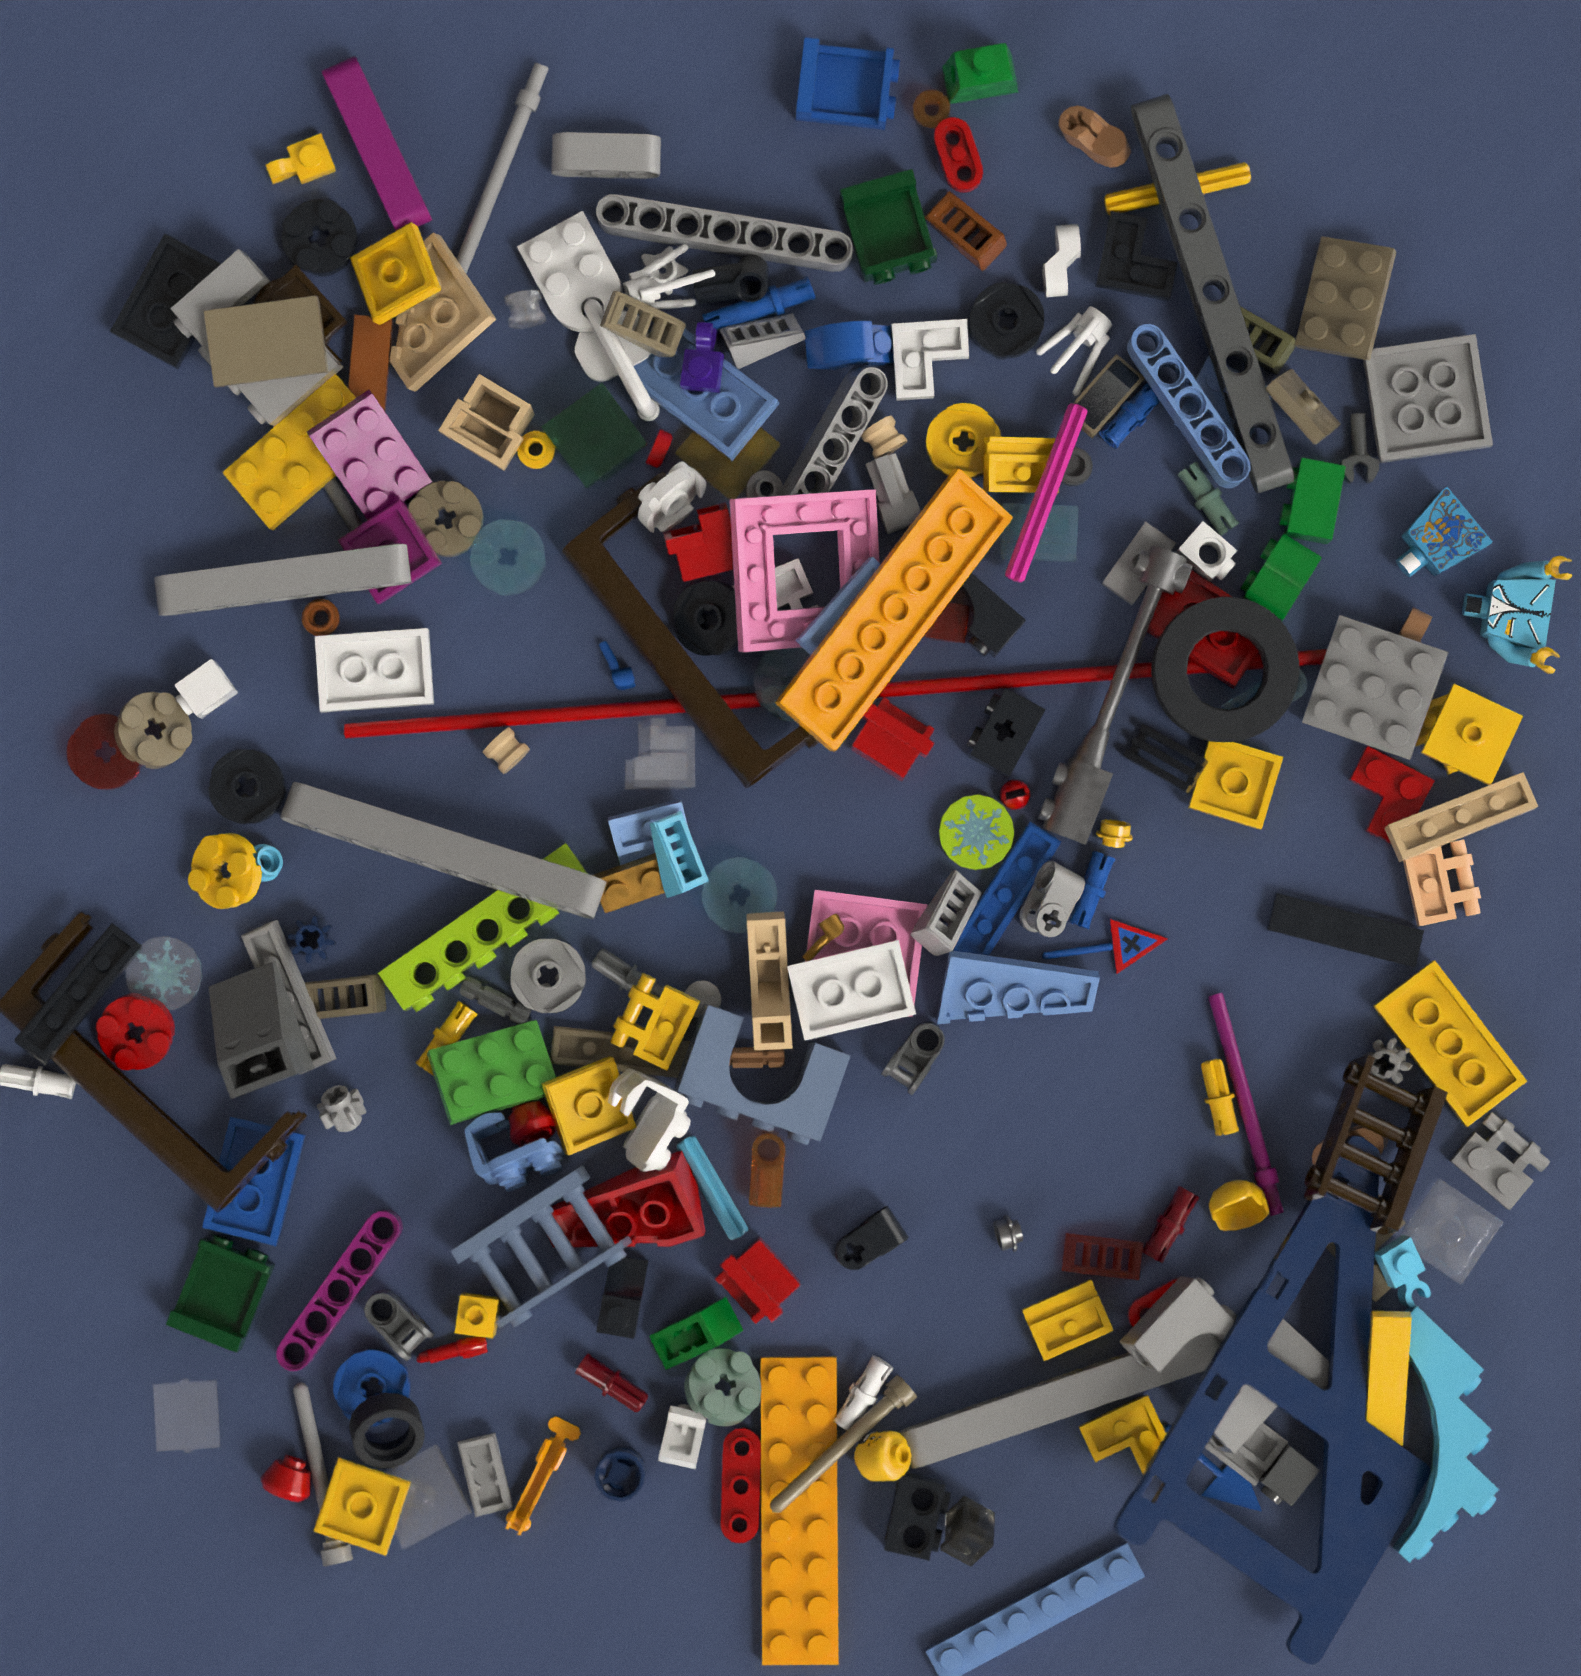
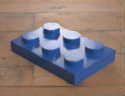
[202,1116,306,1246]

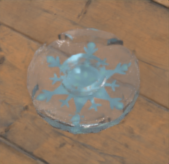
[125,936,203,1011]

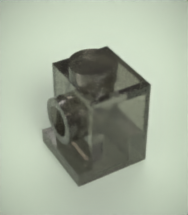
[940,1496,995,1567]

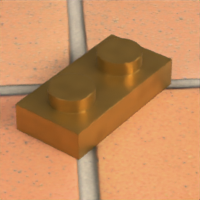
[592,853,665,913]

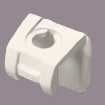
[607,1068,690,1171]

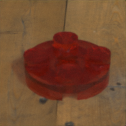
[67,714,142,790]

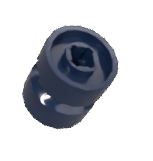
[595,1446,646,1502]

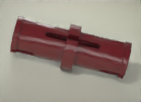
[1141,1186,1200,1264]

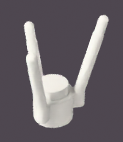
[623,244,715,310]
[1036,307,1112,396]

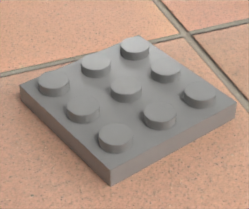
[1363,334,1493,463]
[1302,615,1449,760]

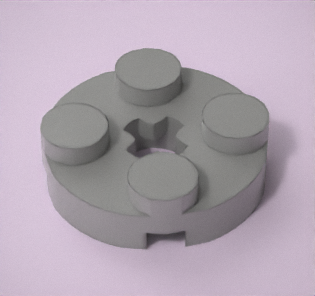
[510,939,586,1013]

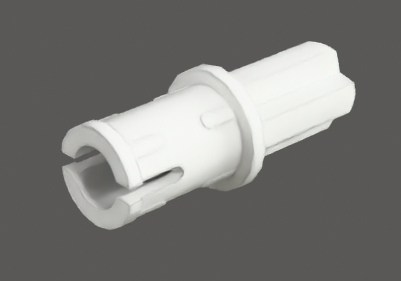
[0,1064,76,1099]

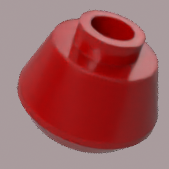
[509,1101,556,1147]
[260,1455,310,1502]

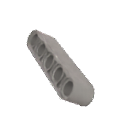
[778,367,888,496]

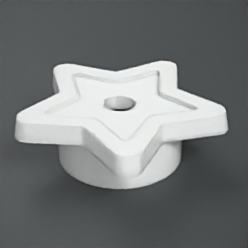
[642,246,688,295]

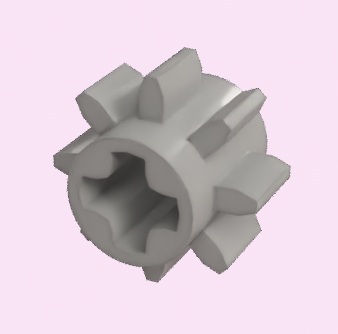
[1363,1037,1413,1084]
[317,1085,367,1132]

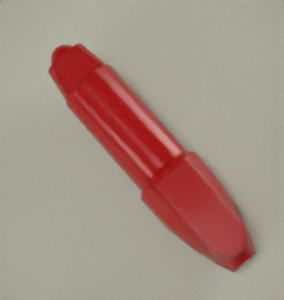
[416,1336,488,1364]

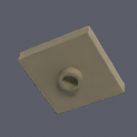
[1266,368,1341,444]

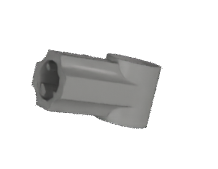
[865,453,921,534]

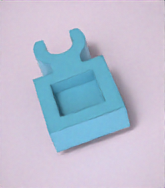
[1375,1235,1431,1308]

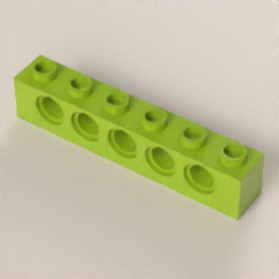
[378,843,588,1013]

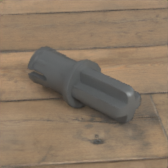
[591,949,665,997]

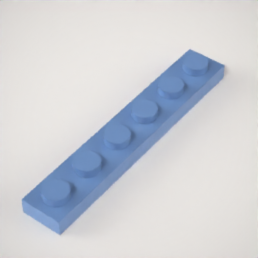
[925,1541,1145,1676]

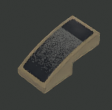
[1064,354,1145,439]

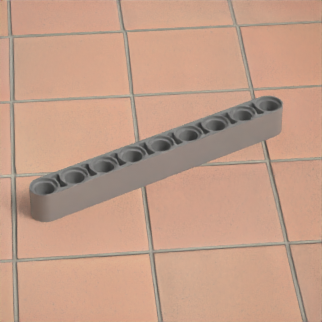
[280,782,606,919]
[899,1333,1221,1469]

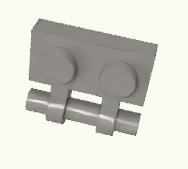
[1449,1112,1550,1210]

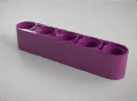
[321,55,432,231]
[276,1210,403,1371]

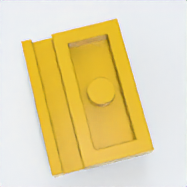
[983,437,1059,493]
[1021,1279,1114,1361]

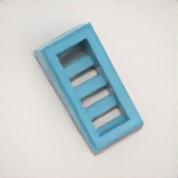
[650,811,709,898]

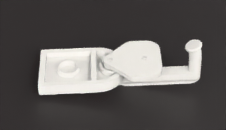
[517,211,659,421]

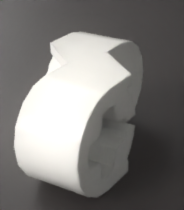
[1042,224,1081,297]

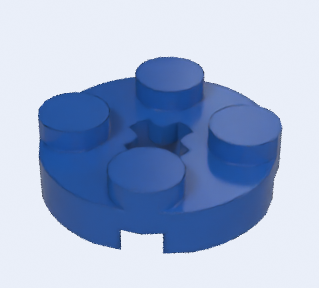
[333,1349,411,1427]

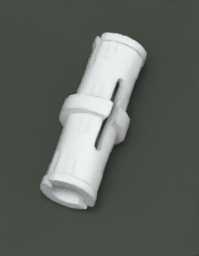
[833,1355,894,1430]

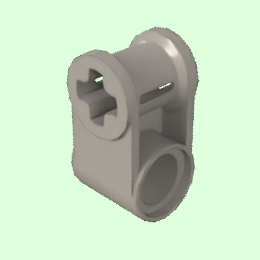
[1019,861,1085,937]

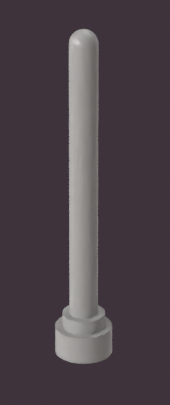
[293,1382,353,1566]

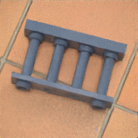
[450,1165,632,1328]

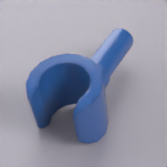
[599,641,636,690]

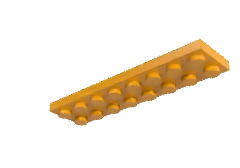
[775,468,1013,752]
[761,1356,839,1665]

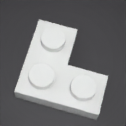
[891,319,969,401]

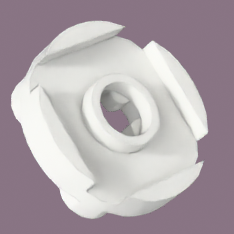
[638,461,706,533]

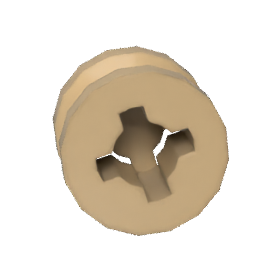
[861,415,908,459]
[482,727,530,775]

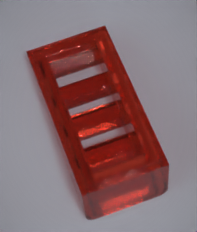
[1061,1233,1143,1280]

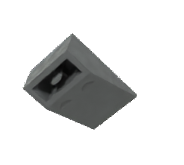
[208,961,315,1099]

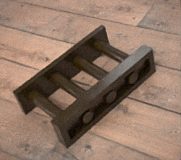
[1303,1054,1448,1235]

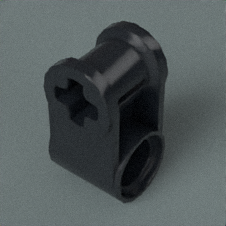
[835,1206,909,1270]

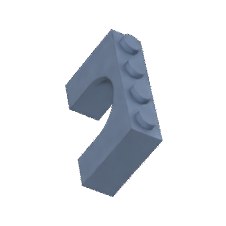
[674,1003,851,1145]

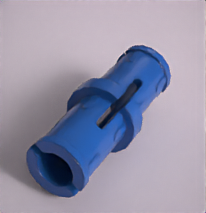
[1099,383,1160,449]
[1067,851,1116,930]

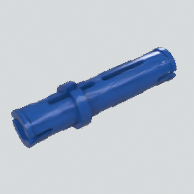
[702,276,816,333]

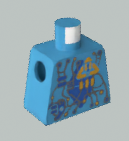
[1396,487,1493,577]

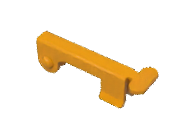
[505,1416,581,1536]

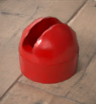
[1000,779,1030,810]

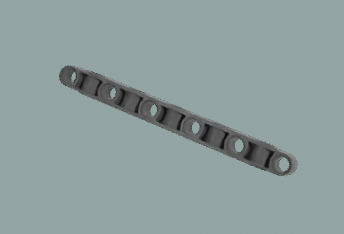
[1131,94,1294,493]

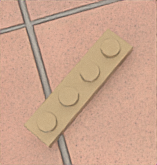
[1385,772,1539,862]

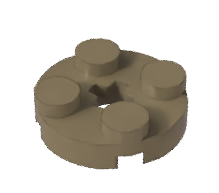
[408,481,484,557]
[114,692,193,769]

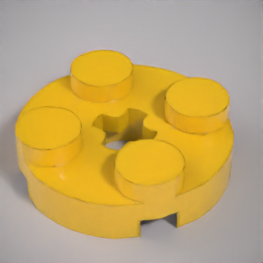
[926,403,1001,479]
[188,833,262,909]

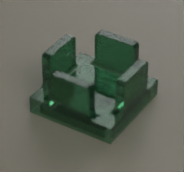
[541,383,647,489]

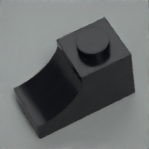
[959,573,1026,658]
[596,1256,649,1339]

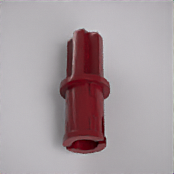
[575,1353,649,1412]

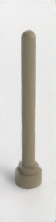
[770,1375,917,1513]

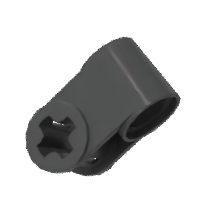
[881,1022,945,1096]
[364,1289,435,1361]

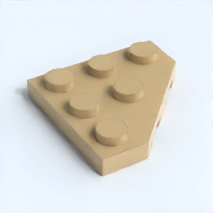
[389,232,496,392]

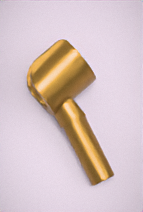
[802,914,844,961]

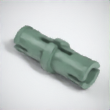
[1177,461,1239,536]

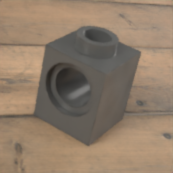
[1259,1444,1320,1506]

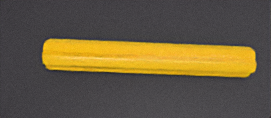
[1104,162,1251,215]

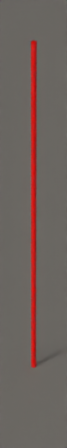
[344,649,1327,739]

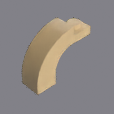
[746,911,792,1051]

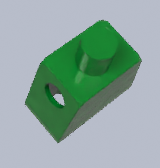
[942,43,1019,104]

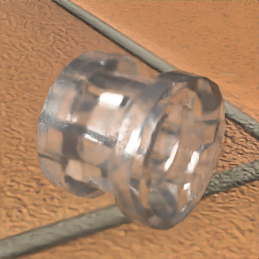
[504,290,546,329]

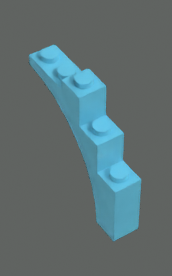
[1393,1306,1499,1563]

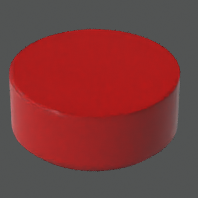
[645,429,673,468]

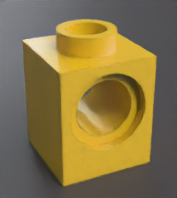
[455,1292,501,1338]

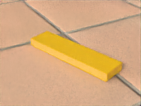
[1365,1311,1412,1447]

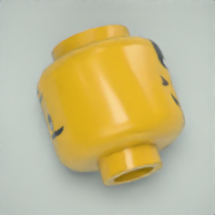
[854,1431,911,1482]

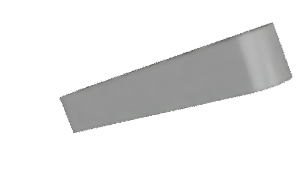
[596,194,853,272]
[154,544,411,616]

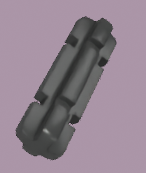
[459,977,531,1025]

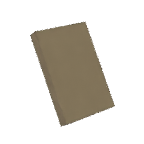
[204,296,329,388]

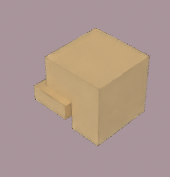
[438,374,535,471]

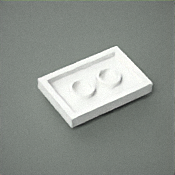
[315,628,434,713]
[787,940,916,1040]

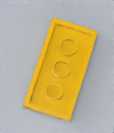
[222,374,357,531]
[1373,960,1527,1127]

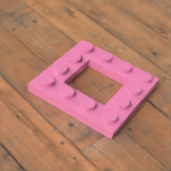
[730,489,880,652]

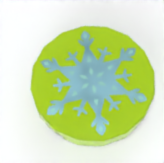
[939,795,1014,870]

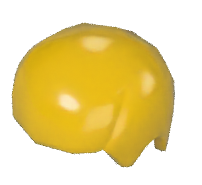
[1208,1180,1269,1231]

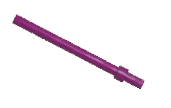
[1208,992,1284,1216]

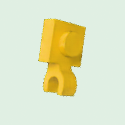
[266,133,336,185]

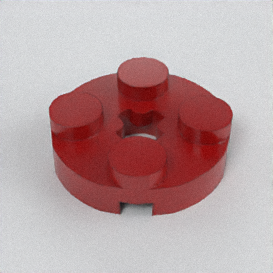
[96,993,175,1071]

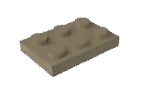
[1295,236,1396,361]

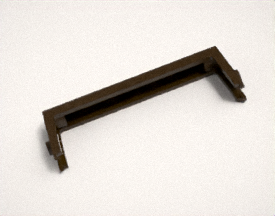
[562,472,820,788]
[0,912,308,1213]

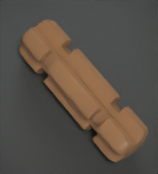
[729,1047,785,1068]

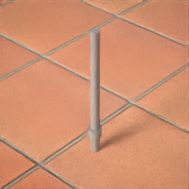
[456,63,548,274]

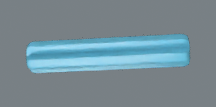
[677,1136,748,1240]

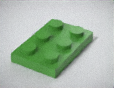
[427,1020,556,1125]

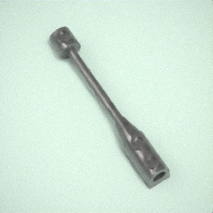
[1038,545,1193,845]

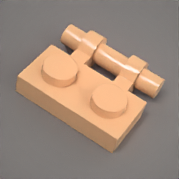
[1403,840,1481,927]

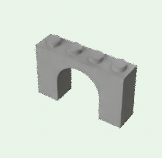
[170,249,343,426]
[1120,1276,1277,1454]

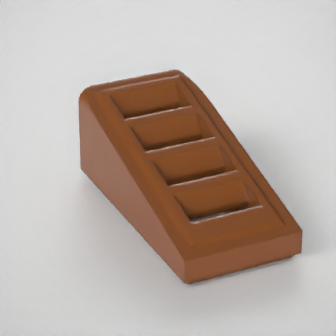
[925,190,1007,271]

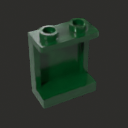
[840,169,938,285]
[166,1234,275,1353]

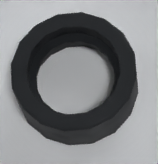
[349,1393,425,1468]

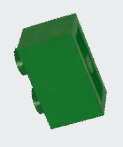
[1279,457,1346,545]

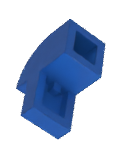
[804,321,894,370]

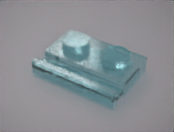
[1000,503,1078,562]

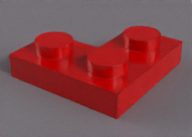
[1349,746,1435,845]

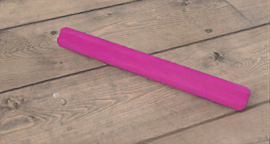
[1005,403,1087,583]

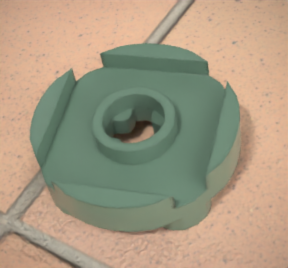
[684,1348,761,1426]

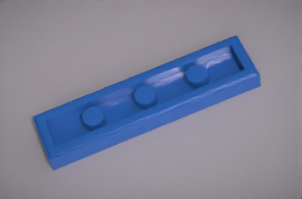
[953,822,1061,956]

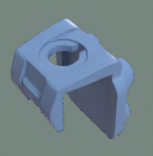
[465,1113,564,1192]

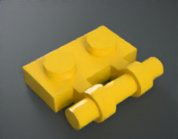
[610,973,701,1071]

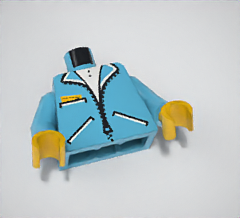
[1462,556,1572,674]

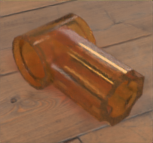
[748,1131,786,1208]

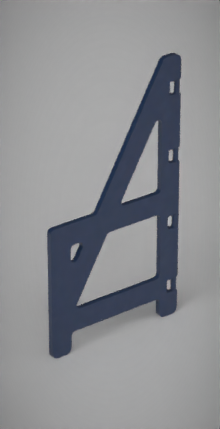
[1113,1136,1431,1665]

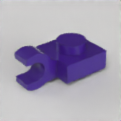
[680,322,724,393]

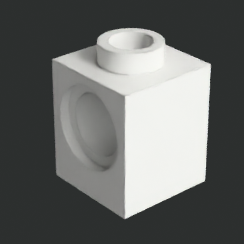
[1176,521,1237,582]
[174,659,238,719]

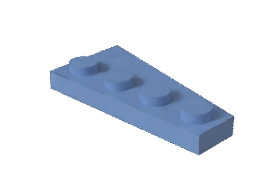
[936,951,1100,1024]

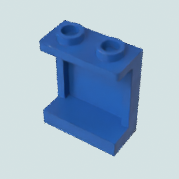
[796,37,900,130]

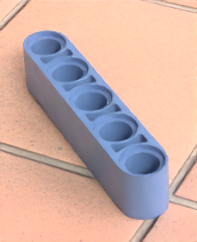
[1127,324,1250,488]

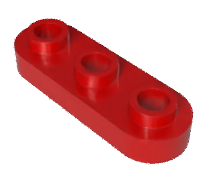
[721,1427,761,1543]

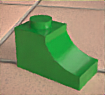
[649,1297,744,1370]

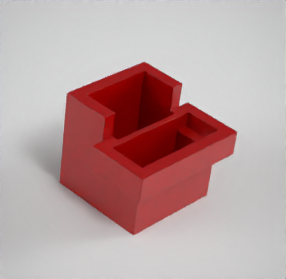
[663,502,734,582]
[851,697,935,782]
[715,1237,801,1324]

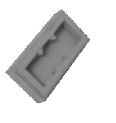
[1102,522,1176,605]
[457,1432,513,1517]

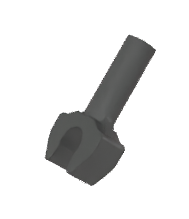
[1340,413,1379,484]

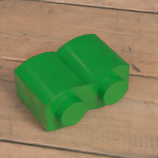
[1240,533,1322,622]

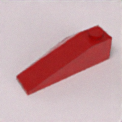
[548,1150,706,1247]

